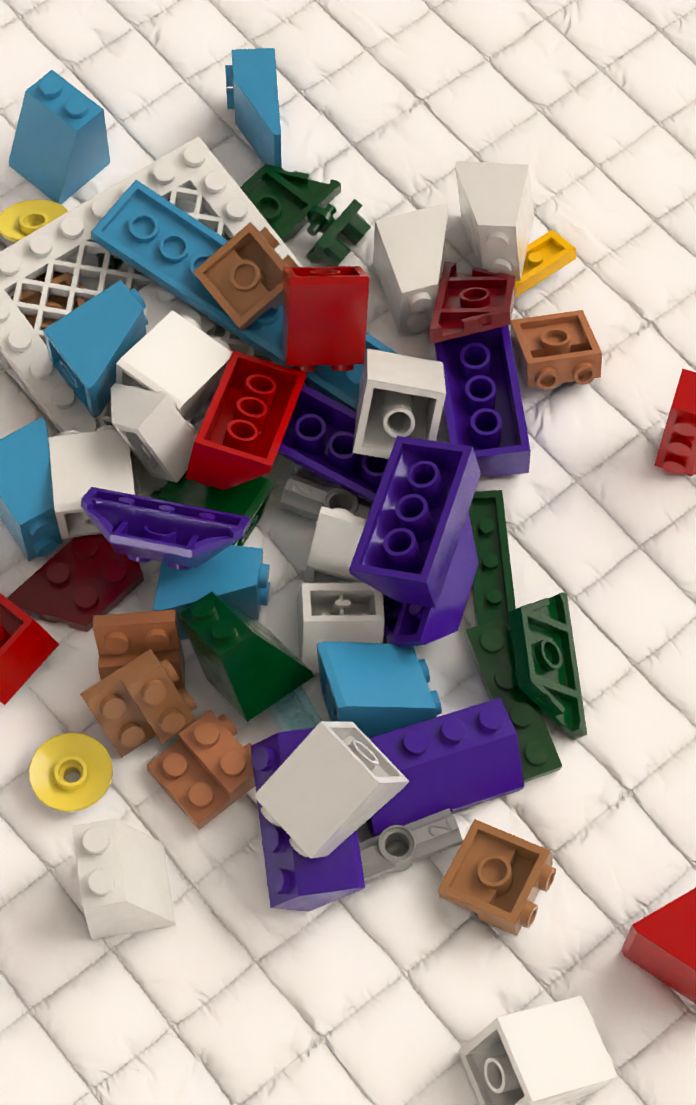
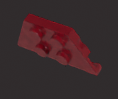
[429,262,517,343]
[7,534,144,632]

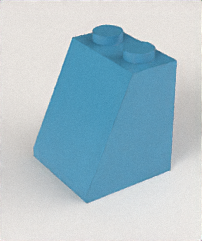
[8,70,110,204]
[43,280,148,418]
[0,417,63,562]
[153,545,270,640]
[316,641,442,738]

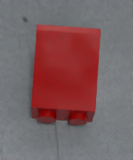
[283,266,369,372]
[621,887,696,1004]

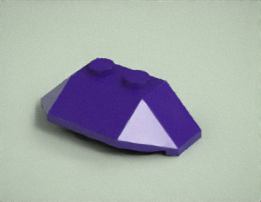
[81,487,251,570]
[383,512,479,647]

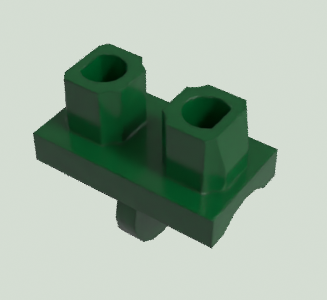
[306,198,371,267]

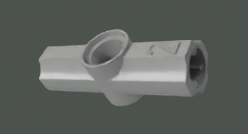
[280,474,372,521]
[359,808,463,882]

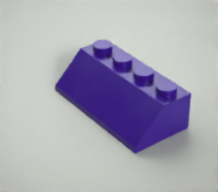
[434,325,531,478]
[278,385,389,504]
[349,436,481,608]
[366,698,524,837]
[250,727,365,912]

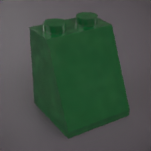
[149,471,275,546]
[178,592,314,722]

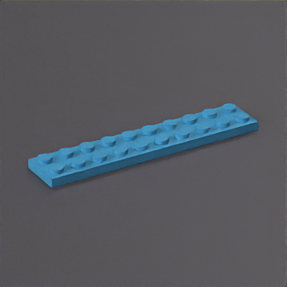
[91,180,398,412]

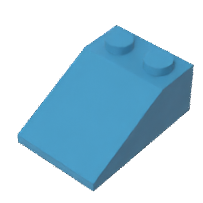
[225,48,282,168]

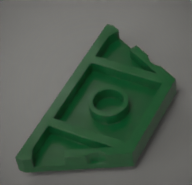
[223,164,341,243]
[509,592,587,740]

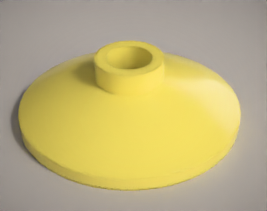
[0,199,69,243]
[29,732,113,812]

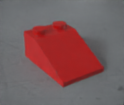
[0,593,59,705]

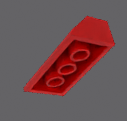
[186,350,307,490]

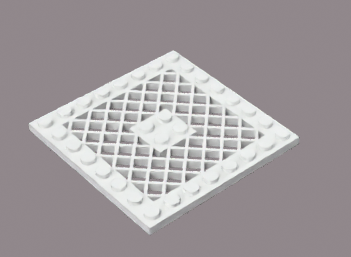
[0,136,320,498]

